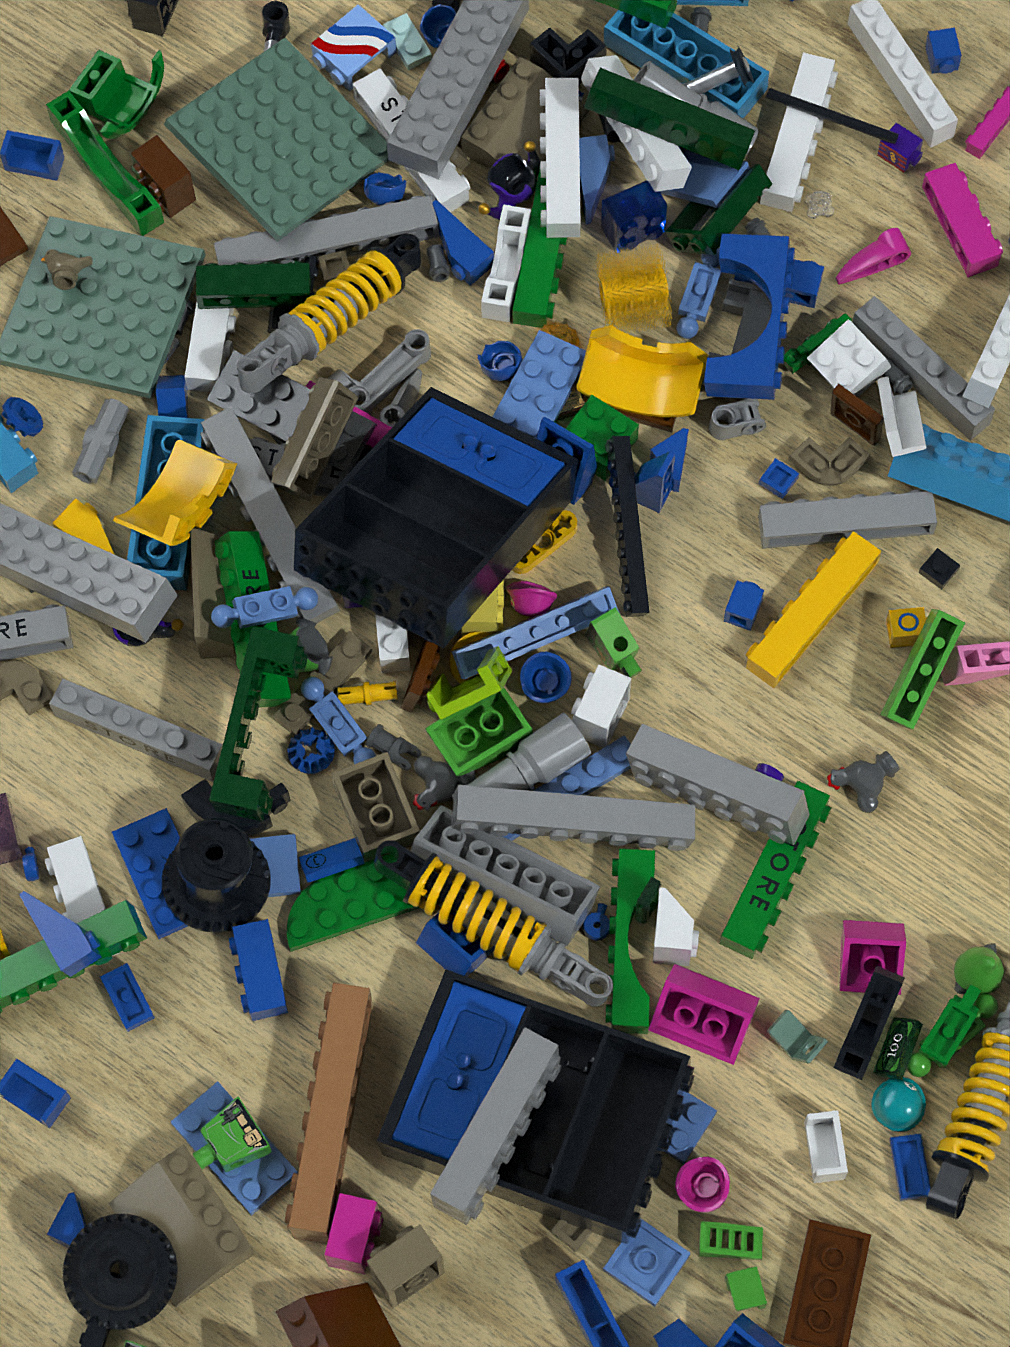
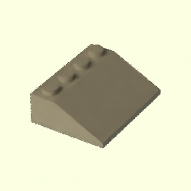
[461,57,589,180]
[109,1144,255,1307]

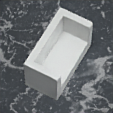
[804,1110,848,1183]

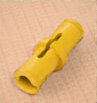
[337,681,398,705]

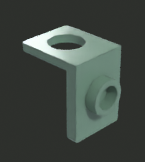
[767,1010,828,1064]

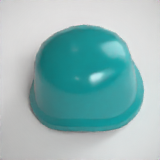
[871,1077,926,1132]

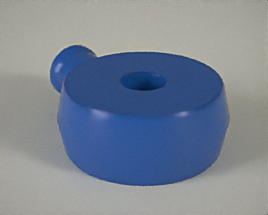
[22,847,40,881]
[583,903,610,941]

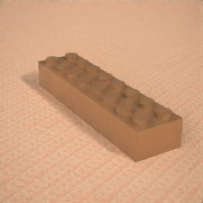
[285,983,373,1244]

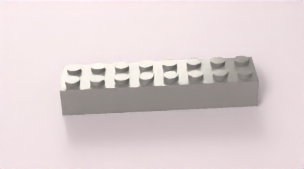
[387,0,529,179]
[0,503,178,643]

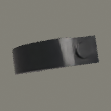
[181,779,291,836]
[833,965,905,1080]

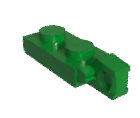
[783,313,852,374]
[918,984,981,1068]

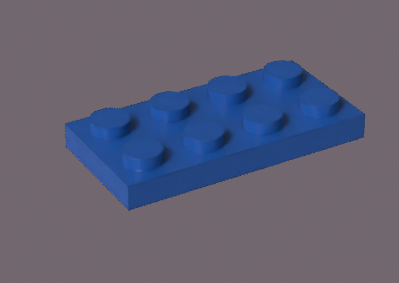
[112,808,188,939]

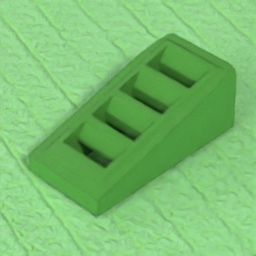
[699,1221,763,1260]

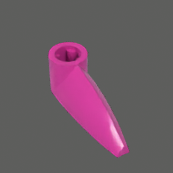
[836,228,911,285]

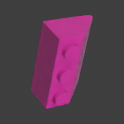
[648,964,760,1065]

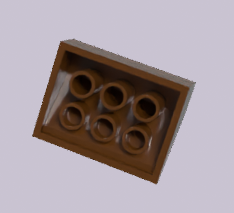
[275,1282,401,1347]

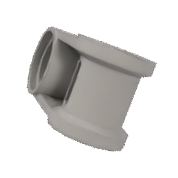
[709,398,766,440]

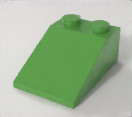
[425,687,533,777]

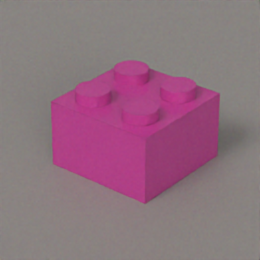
[324,1193,384,1275]

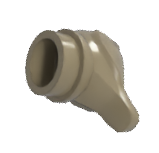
[41,249,93,290]

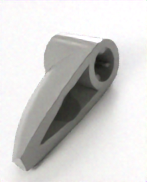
[380,368,422,427]

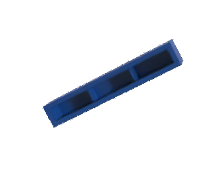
[555,1260,630,1347]

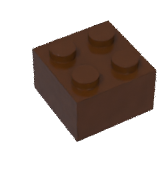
[130,135,196,218]

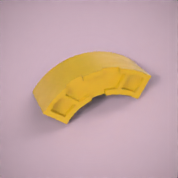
[577,325,709,417]
[113,440,237,546]

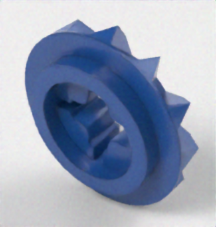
[2,397,43,437]
[287,727,335,774]

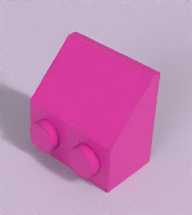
[839,920,906,995]

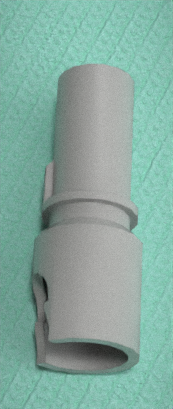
[633,61,758,155]
[451,712,591,799]

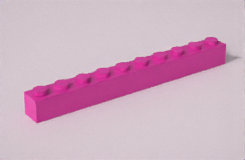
[965,86,1010,159]

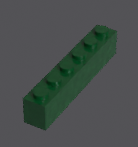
[584,67,756,170]

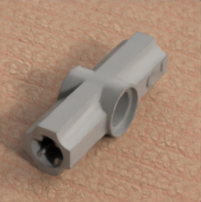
[72,398,129,484]

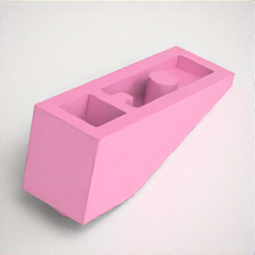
[941,641,1010,686]

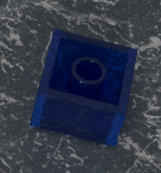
[601,180,667,253]

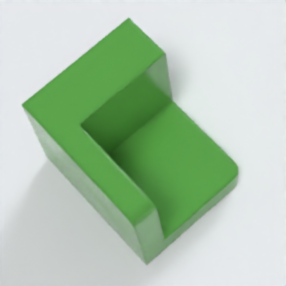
[725,1266,767,1311]

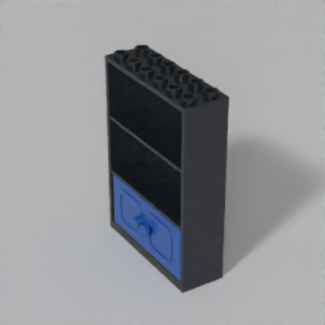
[294,387,578,648]
[377,969,695,1244]

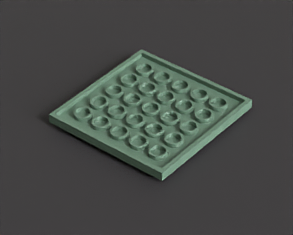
[164,38,389,242]
[0,216,206,399]

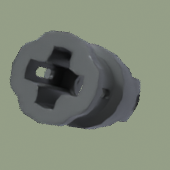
[366,724,422,770]

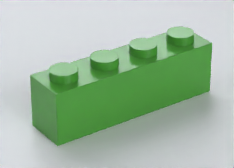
[880,609,965,730]

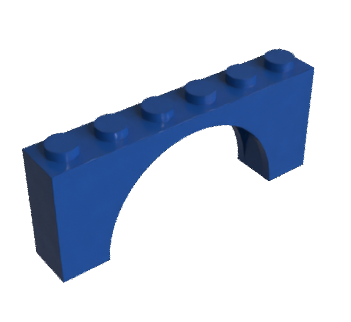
[704,234,795,400]

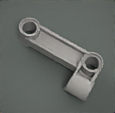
[328,329,432,415]

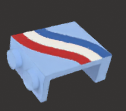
[311,4,397,91]

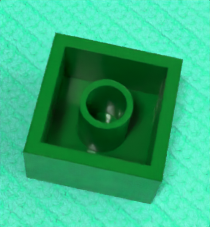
[565,395,639,481]

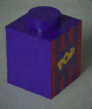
[877,122,923,173]

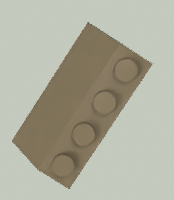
[271,377,358,502]
[191,529,236,659]

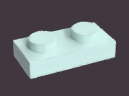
[383,13,432,70]

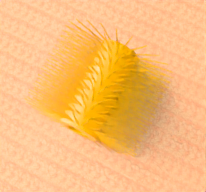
[596,244,672,333]

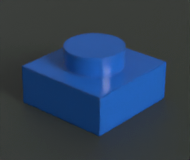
[759,458,799,499]

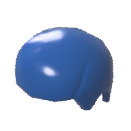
[420,4,456,48]
[364,172,406,206]
[477,341,523,381]

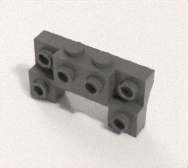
[702,279,772,384]

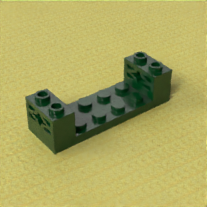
[209,626,308,822]

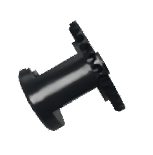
[162,818,271,933]
[63,1214,178,1330]

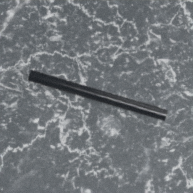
[766,88,899,144]

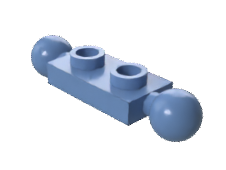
[676,248,721,339]
[211,586,318,629]
[301,677,376,764]

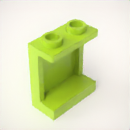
[426,646,513,720]

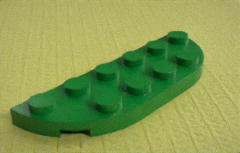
[287,854,427,952]

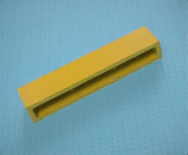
[746,531,882,689]

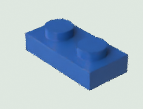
[100,963,155,1032]

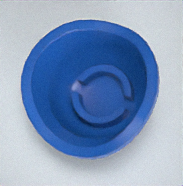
[520,652,572,703]

